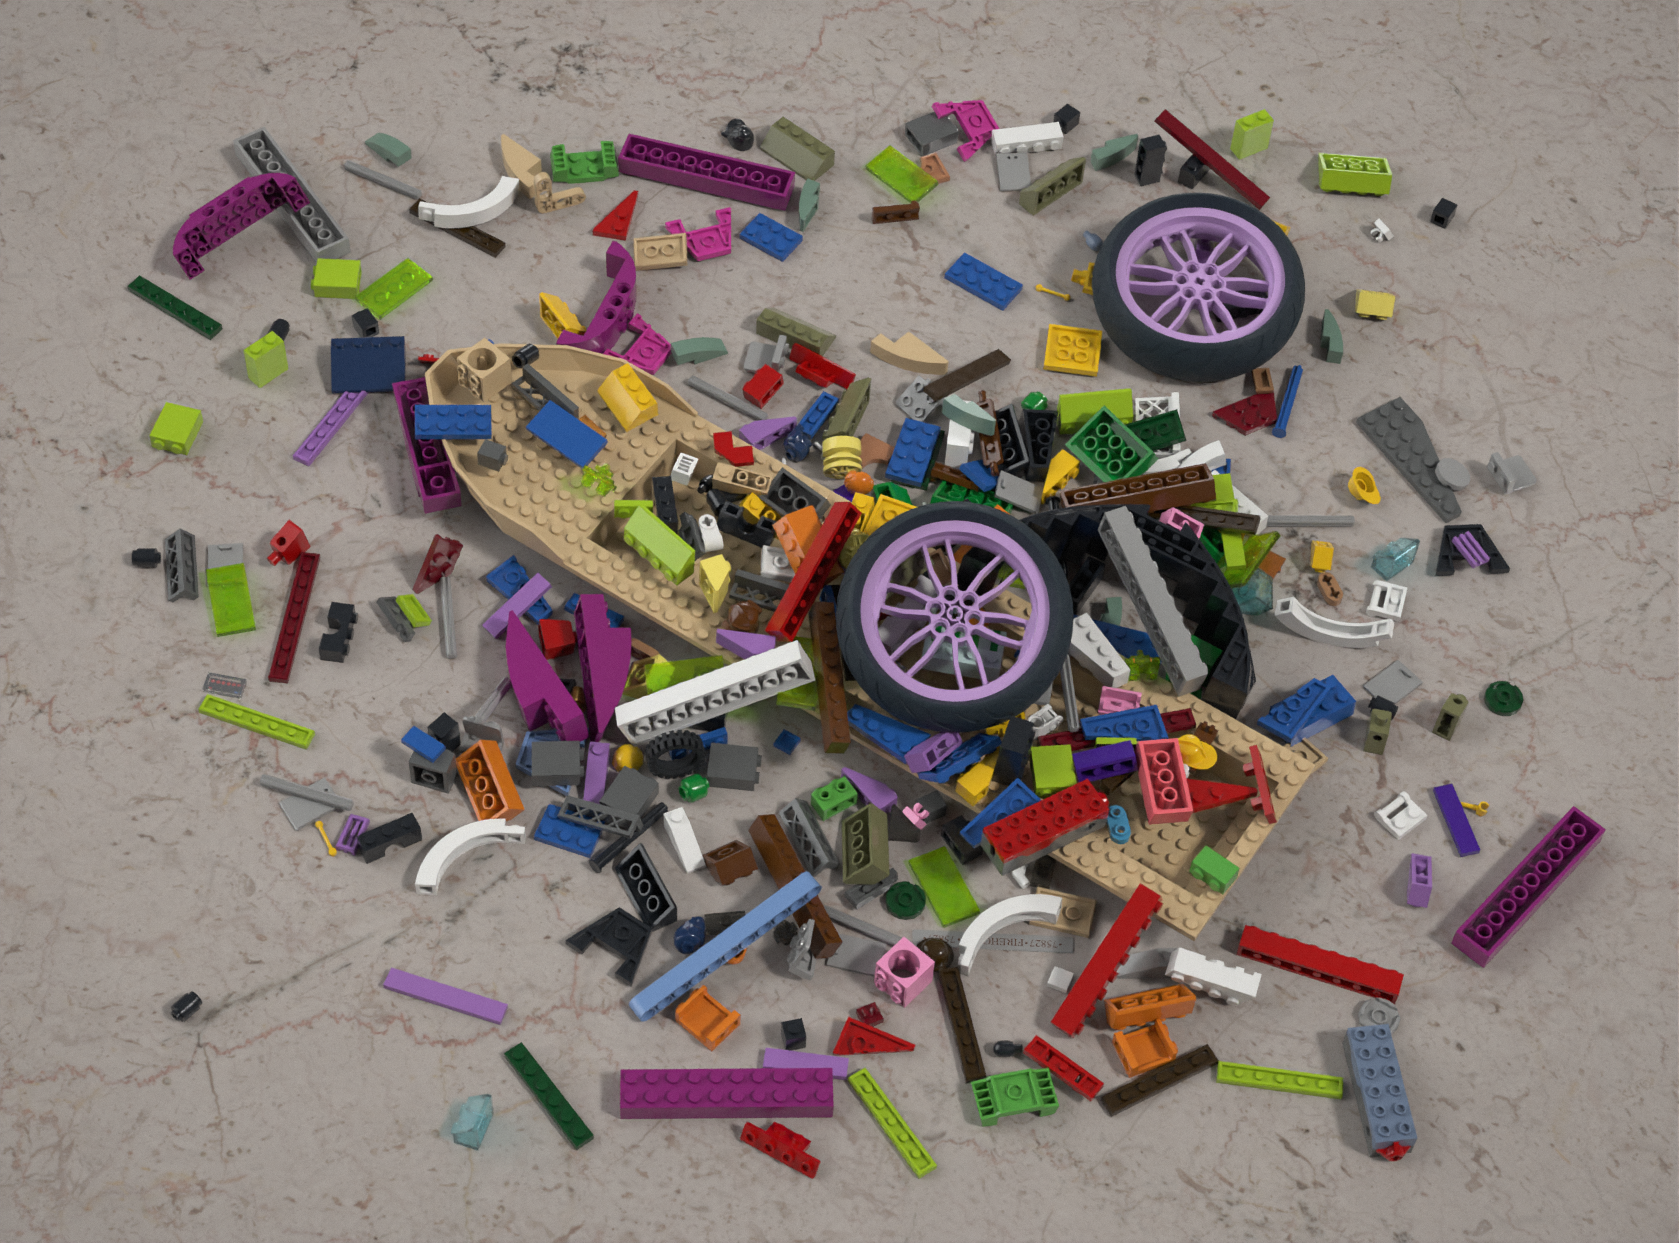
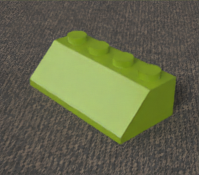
[1056,388,1133,435]
[624,504,695,586]

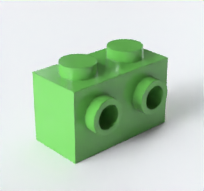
[810,776,858,821]
[1189,846,1240,895]

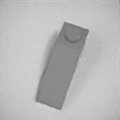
[1116,948,1178,979]

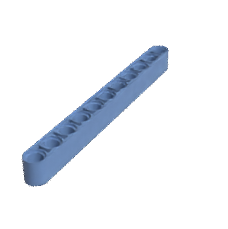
[629,871,822,1022]

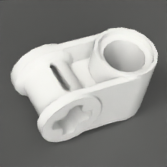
[699,514,724,553]
[1028,704,1063,740]

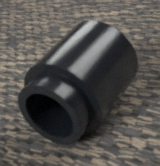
[267,319,290,341]
[512,343,539,368]
[706,489,729,517]
[132,548,161,567]
[1368,695,1399,721]
[170,991,203,1022]

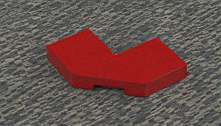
[713,431,754,467]

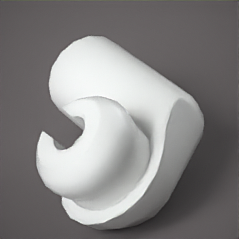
[1012,864,1030,889]

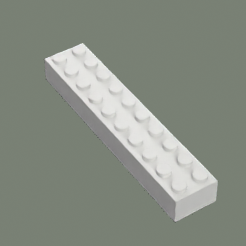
[615,640,815,746]

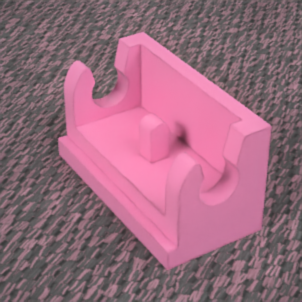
[1098,686,1142,715]

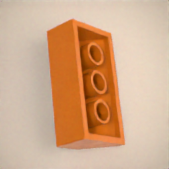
[772,505,844,589]
[456,740,525,822]
[1104,984,1196,1030]

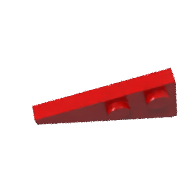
[593,190,638,241]
[1186,778,1258,813]
[832,1016,916,1056]

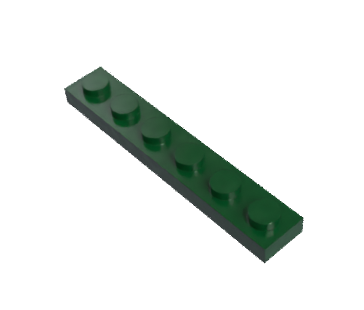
[127,275,223,340]
[504,1042,594,1151]

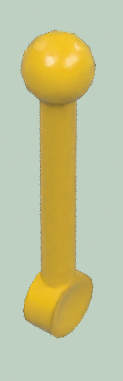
[1036,284,1071,301]
[315,821,337,857]

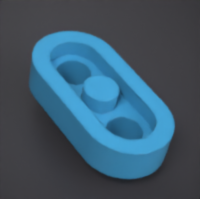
[1106,805,1131,844]

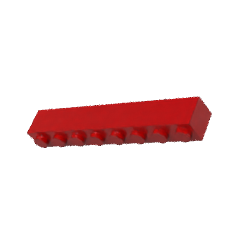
[765,502,862,642]
[1051,883,1163,1038]
[1236,925,1404,1005]

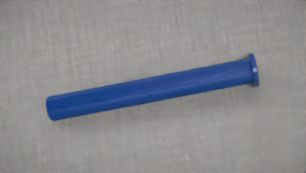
[1272,365,1303,438]

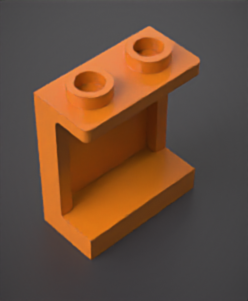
[675,985,741,1052]
[1112,1018,1178,1078]

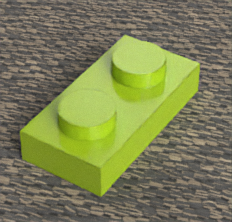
[614,500,653,518]

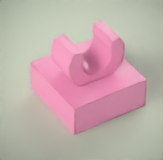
[902,803,929,830]

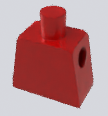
[266,519,311,566]
[538,619,577,660]

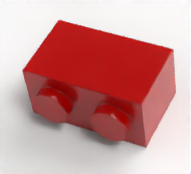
[742,364,784,409]

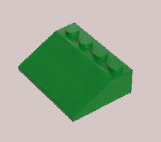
[1065,406,1159,482]
[930,480,1014,514]

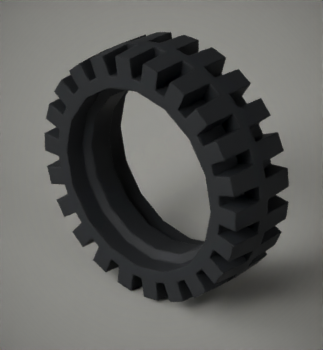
[645,730,706,779]

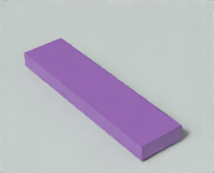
[482,573,552,639]
[763,1048,849,1080]

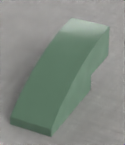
[365,133,412,167]
[1090,134,1138,171]
[799,178,820,232]
[1320,309,1343,364]
[671,337,728,365]
[942,394,996,436]
[1100,597,1122,626]

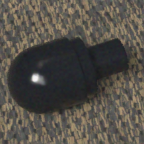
[697,474,713,494]
[993,1040,1023,1057]

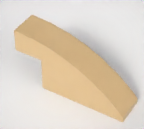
[501,134,542,199]
[870,332,949,375]

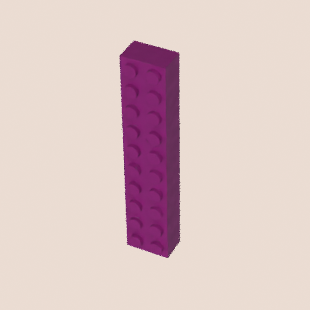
[618,133,795,211]
[1451,806,1606,968]
[620,1068,834,1119]

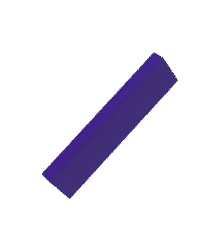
[1433,784,1480,857]

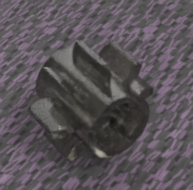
[773,920,798,946]

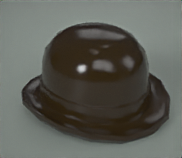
[916,937,954,972]

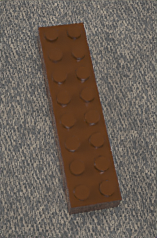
[1060,463,1216,513]

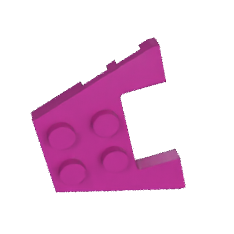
[931,100,999,162]
[665,207,731,261]
[603,313,671,375]

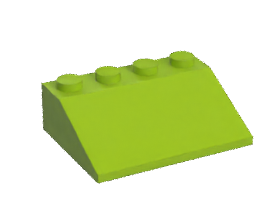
[1318,153,1392,196]

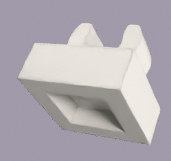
[1370,219,1394,242]

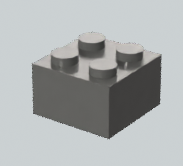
[409,749,457,794]

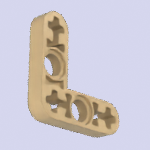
[534,172,586,213]

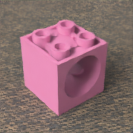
[874,937,935,1008]

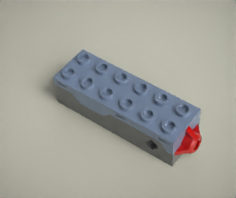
[1342,1024,1418,1162]

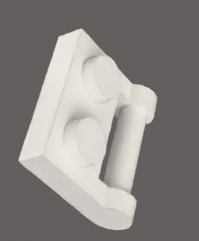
[1366,580,1407,621]
[1374,791,1427,840]

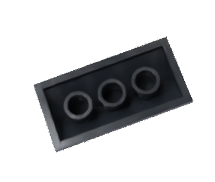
[995,403,1030,478]
[614,843,677,932]

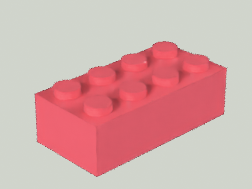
[1134,738,1193,825]

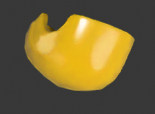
[612,744,644,772]

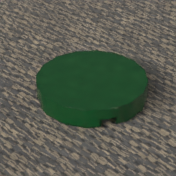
[1484,681,1524,716]
[885,881,926,920]

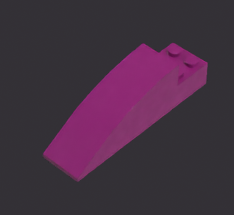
[392,377,462,514]
[574,594,631,742]
[506,610,589,742]

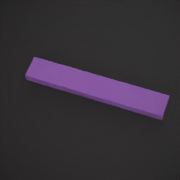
[293,391,369,467]
[383,968,508,1025]

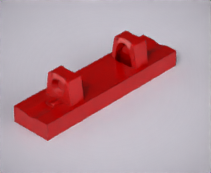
[1243,745,1277,824]
[1023,1035,1104,1102]

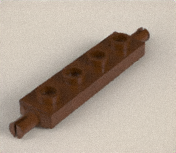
[976,390,1004,476]

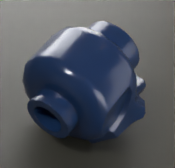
[783,424,812,462]
[673,916,705,954]

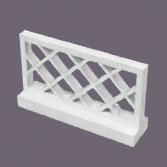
[1135,392,1181,458]

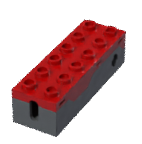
[981,779,1109,876]

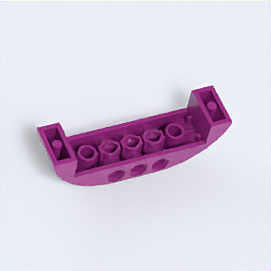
[556,241,637,354]

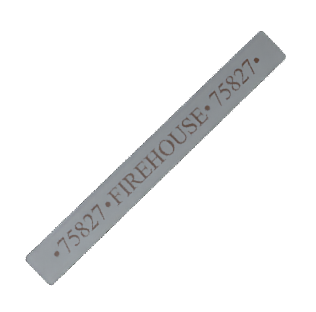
[912,930,1073,953]

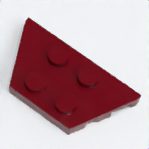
[1212,391,1277,436]
[412,534,463,594]

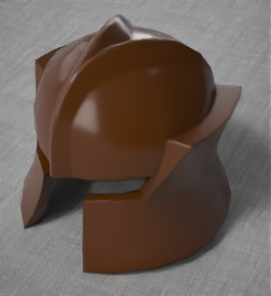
[722,600,763,634]

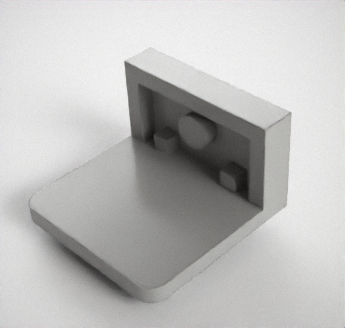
[744,335,789,373]
[896,375,948,422]
[1487,452,1537,495]
[459,716,505,753]
[787,919,816,981]

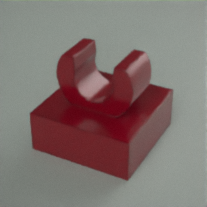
[856,1002,884,1027]

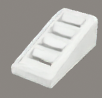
[671,453,698,486]

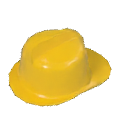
[1348,467,1381,505]
[1178,734,1217,770]

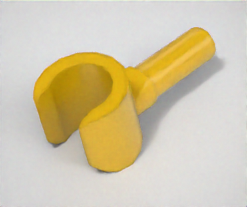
[1460,801,1489,817]

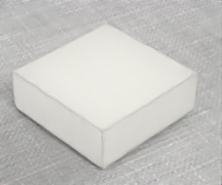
[1047,966,1074,993]

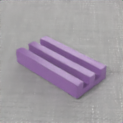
[1452,531,1490,568]
[335,814,370,856]

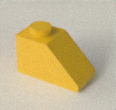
[1310,540,1334,572]

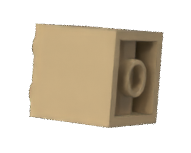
[457,338,512,402]

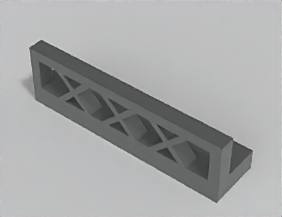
[511,364,579,419]
[165,528,199,603]
[729,569,789,612]
[558,795,643,839]
[779,798,840,877]

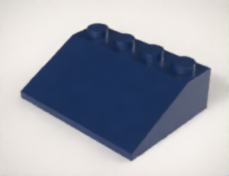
[331,336,406,394]

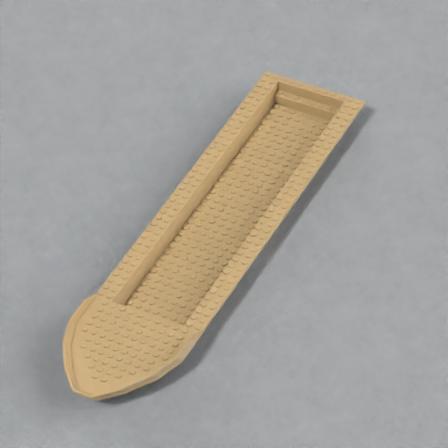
[425,343,1316,941]

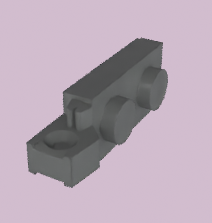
[678,512,705,561]
[376,596,415,642]
[845,868,898,910]

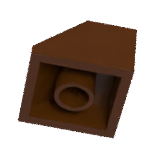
[702,840,758,886]

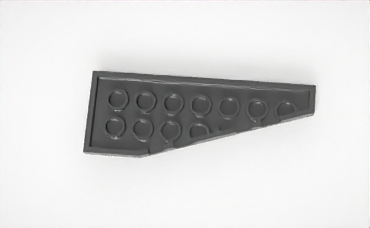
[1356,397,1462,523]

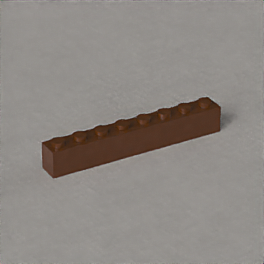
[808,601,851,754]
[748,814,843,959]

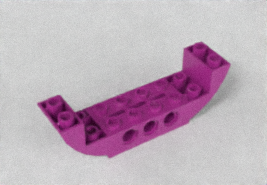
[173,173,310,280]

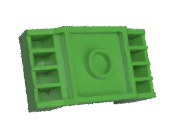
[550,141,619,184]
[971,1068,1059,1127]

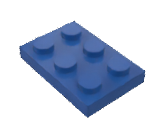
[739,213,803,262]
[534,804,605,858]

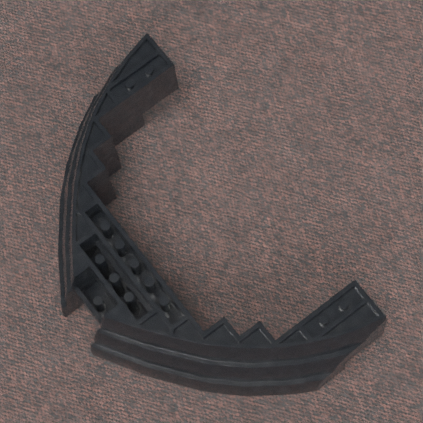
[957,504,1256,719]

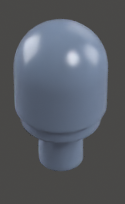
[1083,231,1103,251]

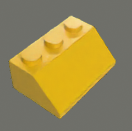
[539,292,587,339]
[597,363,659,432]

